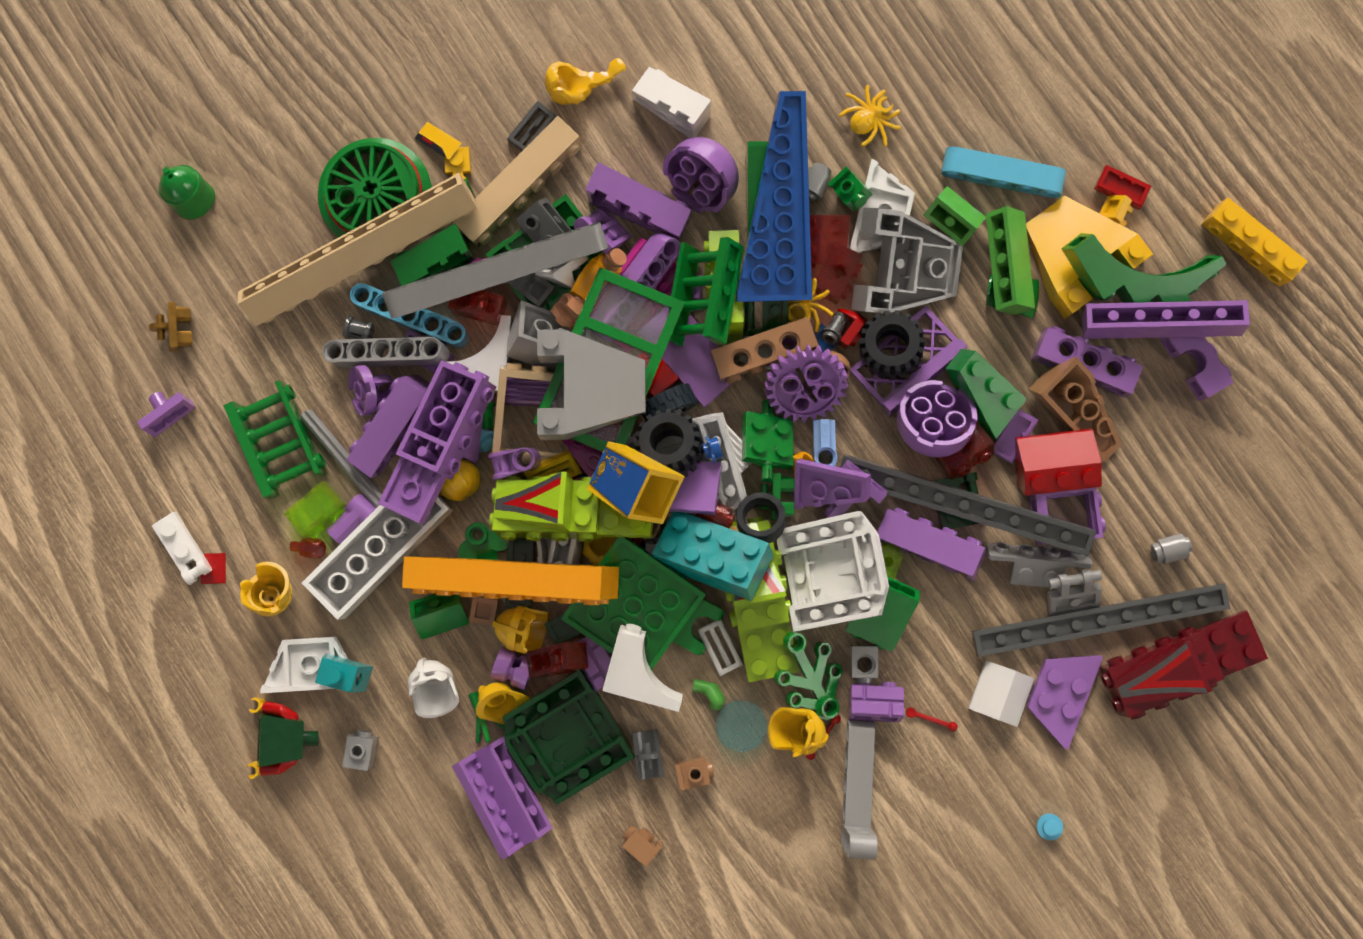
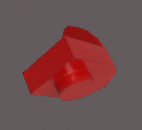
[837,308,867,350]

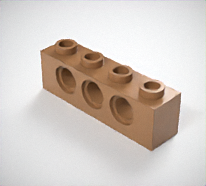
[711,317,818,384]

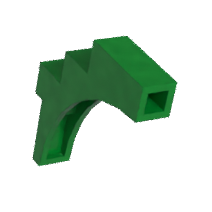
[1061,233,1227,303]

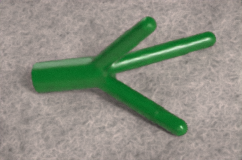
[468,691,505,743]

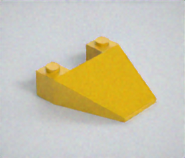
[1026,196,1153,319]

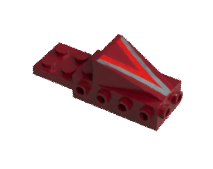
[1099,610,1268,720]

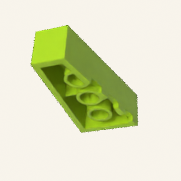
[704,230,744,344]

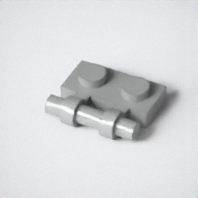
[1047,569,1102,616]

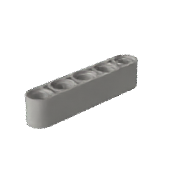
[322,337,450,368]

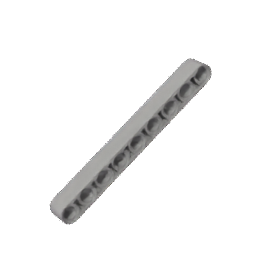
[382,222,608,319]

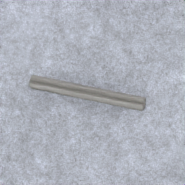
[300,409,382,508]

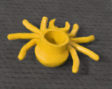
[839,85,901,147]
[788,278,833,333]

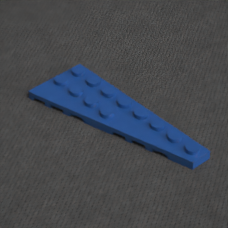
[736,91,812,302]

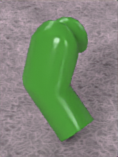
[692,679,725,711]

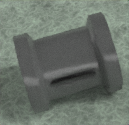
[343,316,375,339]

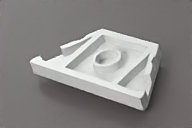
[848,159,915,254]
[260,637,359,693]

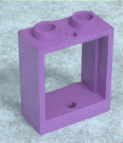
[1029,487,1106,545]

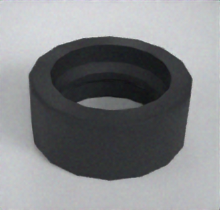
[736,492,786,543]

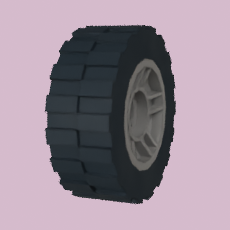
[642,383,698,423]

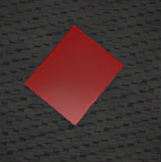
[201,553,226,584]

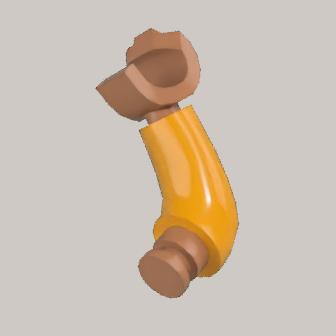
[550,248,627,330]

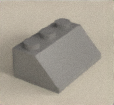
[506,301,591,372]

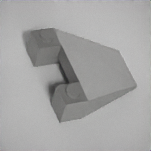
[851,208,963,313]
[537,329,646,440]

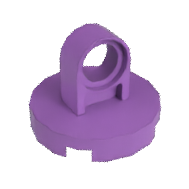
[348,365,394,416]

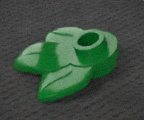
[458,522,508,560]

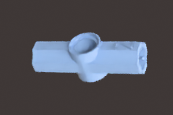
[813,419,838,467]

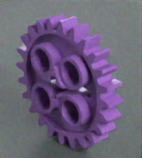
[764,345,848,423]

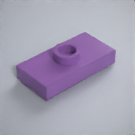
[989,409,1038,464]

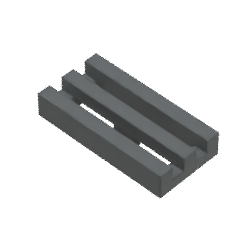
[507,101,557,151]

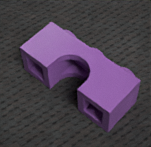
[1159,337,1234,401]

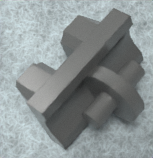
[632,729,664,780]

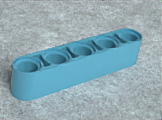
[941,147,1066,198]
[350,283,469,348]

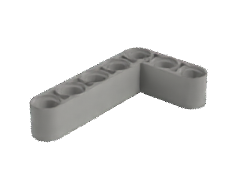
[841,720,877,860]

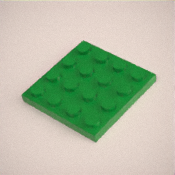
[561,537,706,670]

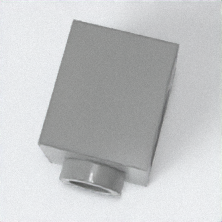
[849,645,878,683]

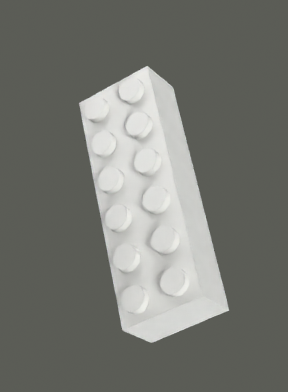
[302,495,454,620]

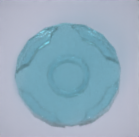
[716,700,767,752]

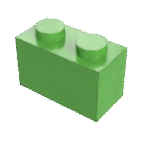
[924,186,986,247]

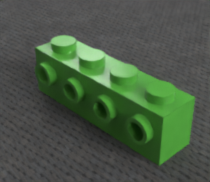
[986,206,1035,315]

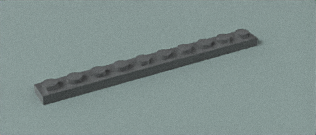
[840,454,1096,556]
[971,583,1231,657]

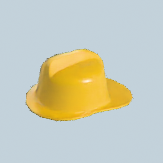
[475,682,530,724]

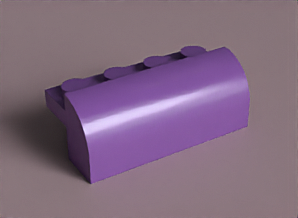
[452,736,552,860]

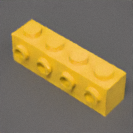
[1201,197,1308,287]

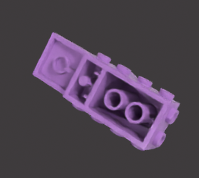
[378,360,496,525]

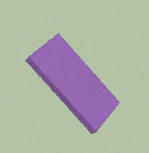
[638,307,733,408]
[669,461,722,515]

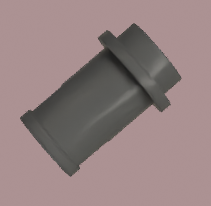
[822,312,849,345]

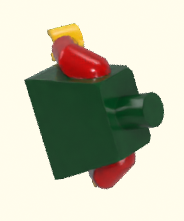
[247,698,319,779]

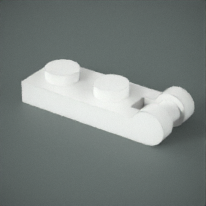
[152,512,212,585]

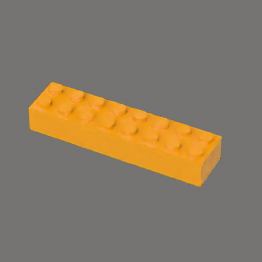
[402,556,619,605]

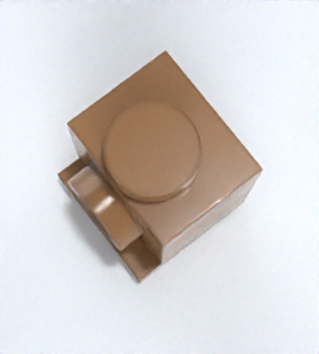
[675,756,715,791]
[622,825,663,867]

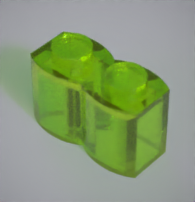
[284,481,347,538]

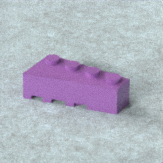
[585,162,692,242]
[347,375,430,478]
[878,507,986,582]

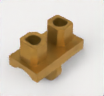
[149,302,192,352]

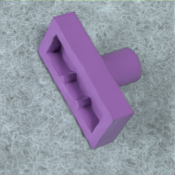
[137,392,196,437]

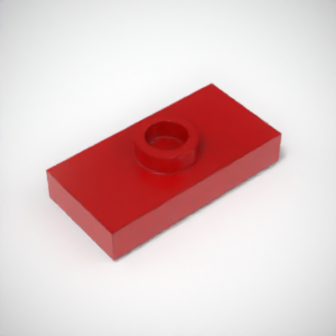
[1094,165,1152,210]

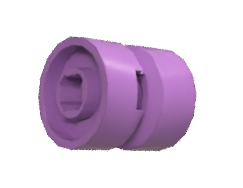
[490,647,536,690]

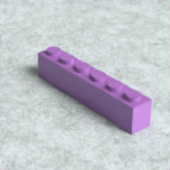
[1082,300,1250,339]

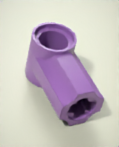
[326,494,376,544]

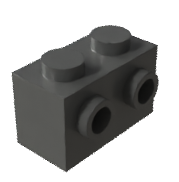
[516,198,572,243]

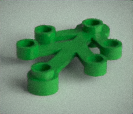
[774,632,843,720]

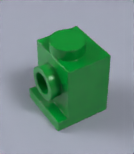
[828,166,873,212]

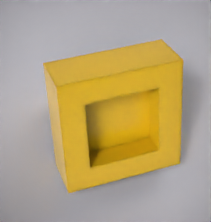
[1099,195,1133,227]

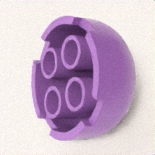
[663,137,739,213]
[897,380,977,457]

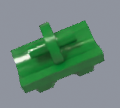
[760,473,795,520]

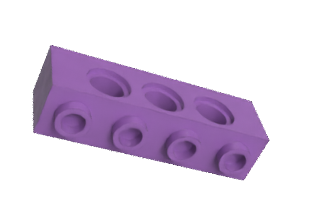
[1031,326,1143,397]

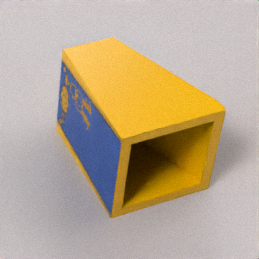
[587,441,685,524]

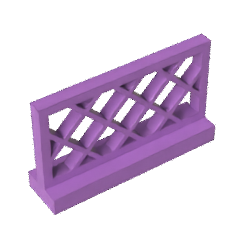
[850,306,967,418]

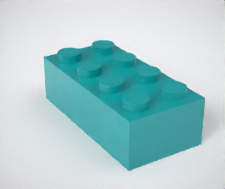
[652,511,773,601]

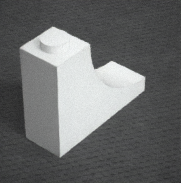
[446,315,514,394]
[602,624,683,712]

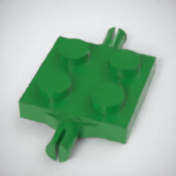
[742,400,793,483]

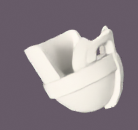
[408,657,459,718]

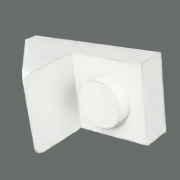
[535,256,588,289]

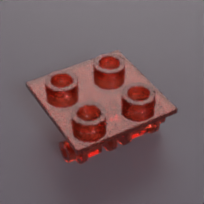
[810,215,851,269]

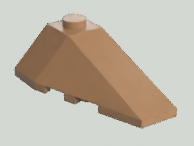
[1028,357,1122,463]

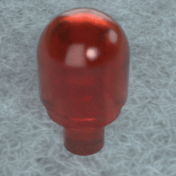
[290,537,327,559]

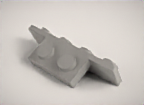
[986,542,1092,587]

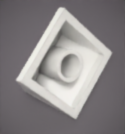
[968,660,1034,727]

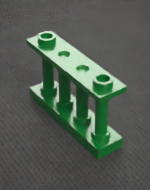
[667,237,744,347]
[223,380,326,499]

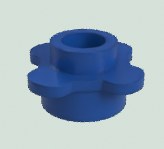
[702,436,723,463]

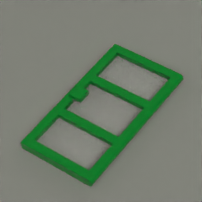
[533,268,685,453]

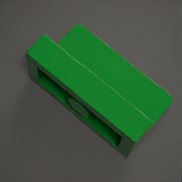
[409,593,469,639]

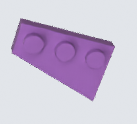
[794,459,871,509]

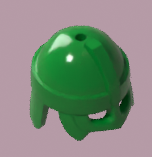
[159,165,215,220]

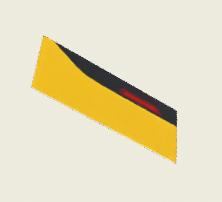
[415,122,462,160]

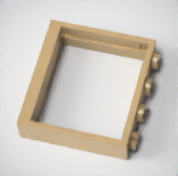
[491,363,581,469]

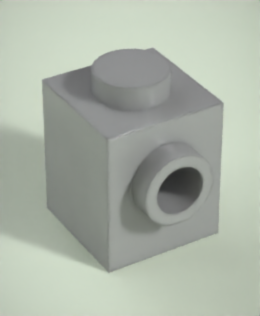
[342,730,379,771]

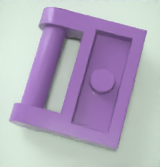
[574,207,632,255]

